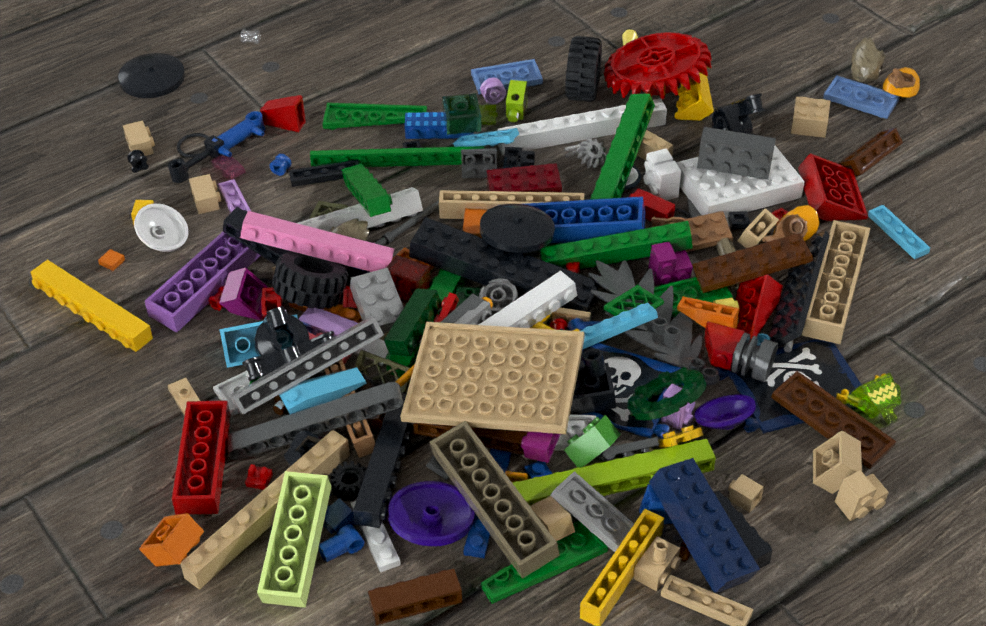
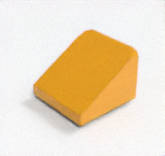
[505,471,528,483]

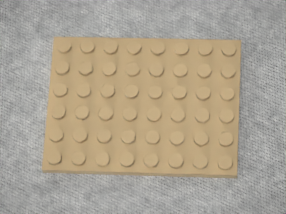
[400,322,585,434]

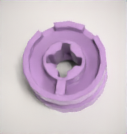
[480,78,506,104]

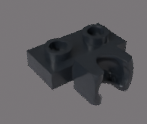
[503,147,535,168]
[284,430,324,466]

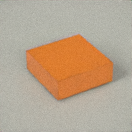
[98,249,125,271]

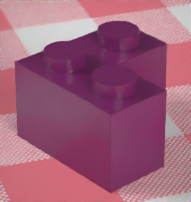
[648,241,693,286]

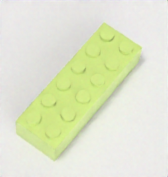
[257,471,331,608]

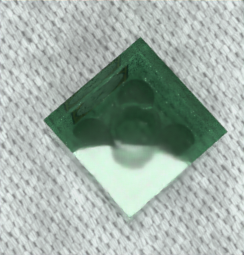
[442,93,481,135]

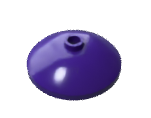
[695,395,756,430]

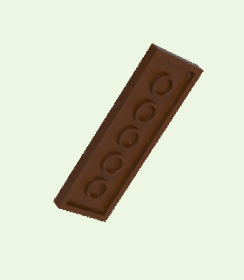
[692,233,813,293]
[771,371,896,469]

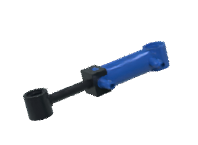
[168,111,265,183]

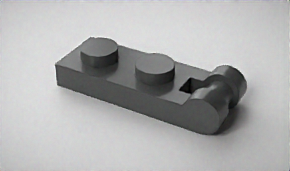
[598,437,659,462]

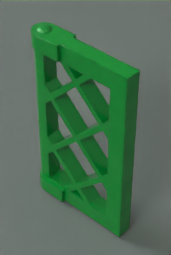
[603,285,664,316]

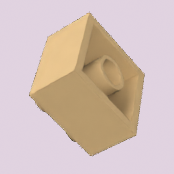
[791,96,830,138]
[813,431,862,494]

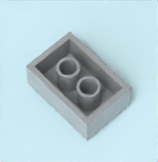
[350,268,404,333]

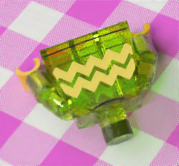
[836,373,902,425]

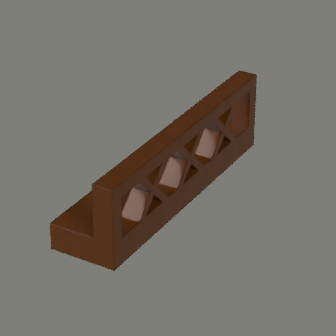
[839,128,903,176]

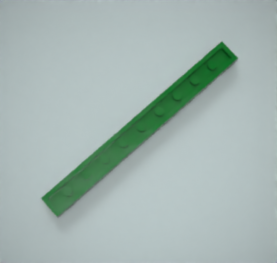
[310,146,484,167]

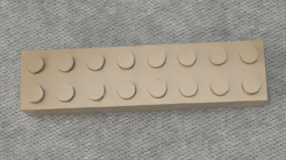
[802,220,870,344]

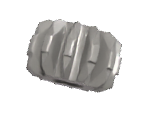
[577,138,607,168]

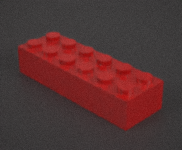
[172,401,231,515]

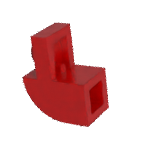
[261,287,282,320]

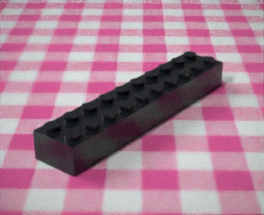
[409,217,599,312]

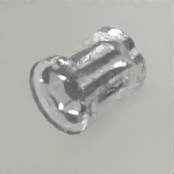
[241,28,260,44]

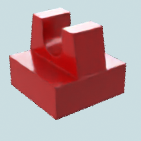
[245,464,273,490]

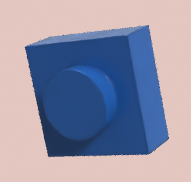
[524,461,552,479]

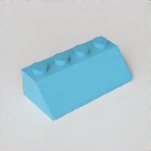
[220,314,298,368]

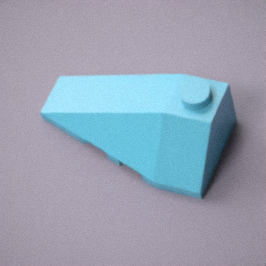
[279,367,366,414]

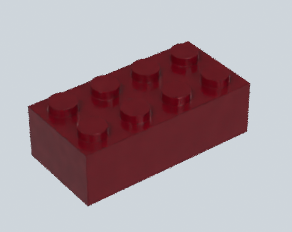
[486,163,562,193]

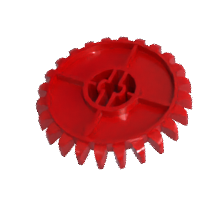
[604,32,712,99]

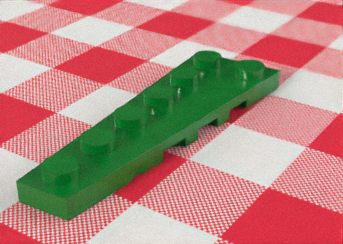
[322,103,427,130]
[481,520,608,604]

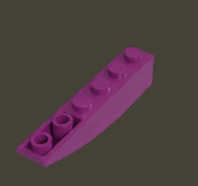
[521,431,561,463]

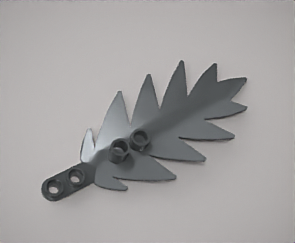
[589,260,720,385]

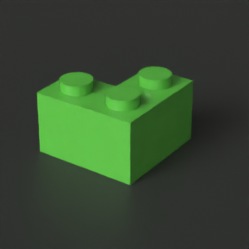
[564,415,621,468]

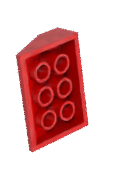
[798,153,868,221]

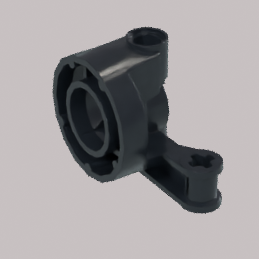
[712,93,765,135]
[242,306,335,381]

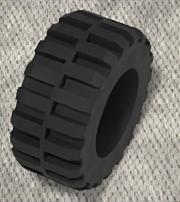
[565,36,602,102]
[272,251,348,309]

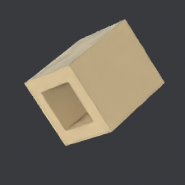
[728,474,763,513]

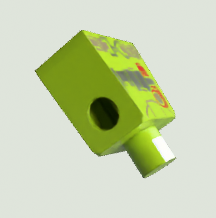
[506,80,528,123]

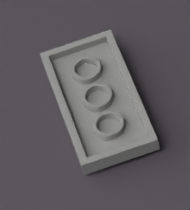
[551,471,634,552]

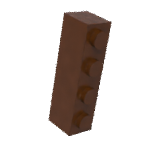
[368,569,462,625]

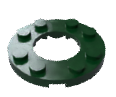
[627,367,707,420]

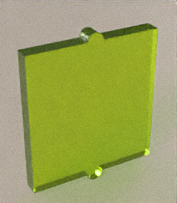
[467,105,498,125]

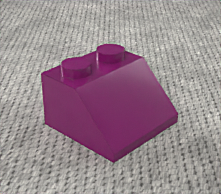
[219,268,268,320]

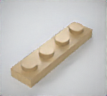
[661,575,753,626]

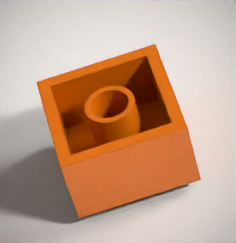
[139,513,204,567]

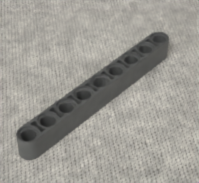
[227,382,403,460]

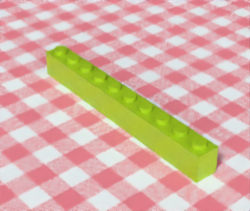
[513,439,716,506]

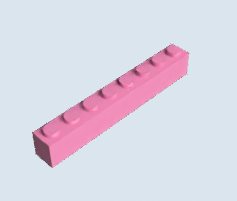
[240,211,394,272]

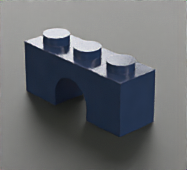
[312,473,354,535]

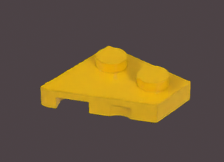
[658,425,703,448]

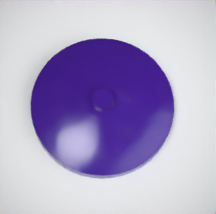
[388,481,475,546]

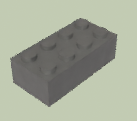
[697,127,776,180]

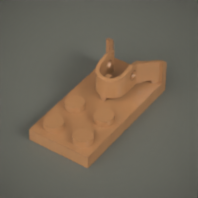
[651,211,733,252]

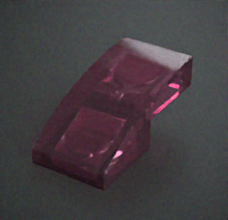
[211,155,246,179]

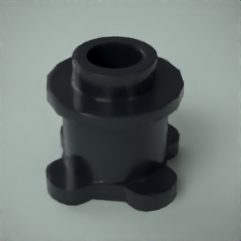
[127,150,149,173]

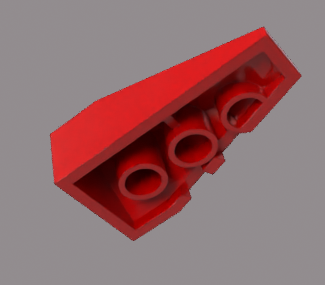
[736,274,783,342]

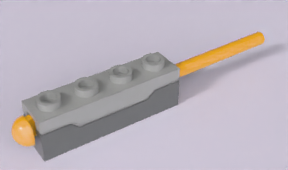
[396,294,493,388]

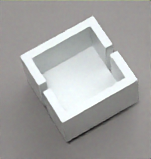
[644,149,681,200]

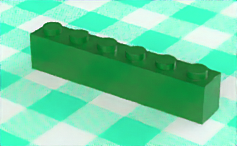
[342,164,393,217]

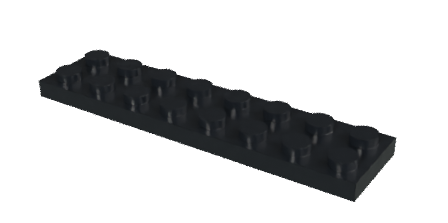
[769,230,830,347]

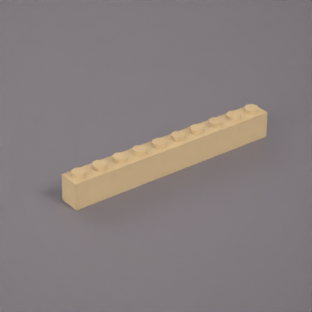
[180,430,350,590]

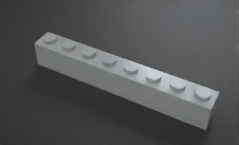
[230,317,384,415]

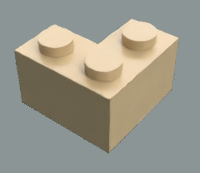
[835,470,889,521]

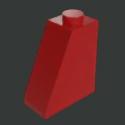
[260,95,306,133]
[704,321,745,370]

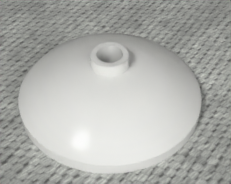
[134,204,188,252]

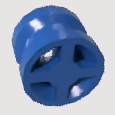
[269,154,292,176]

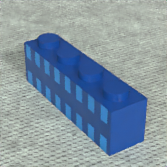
[405,112,474,139]

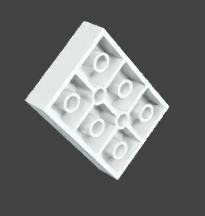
[676,146,805,217]

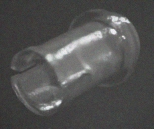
[564,142,581,158]

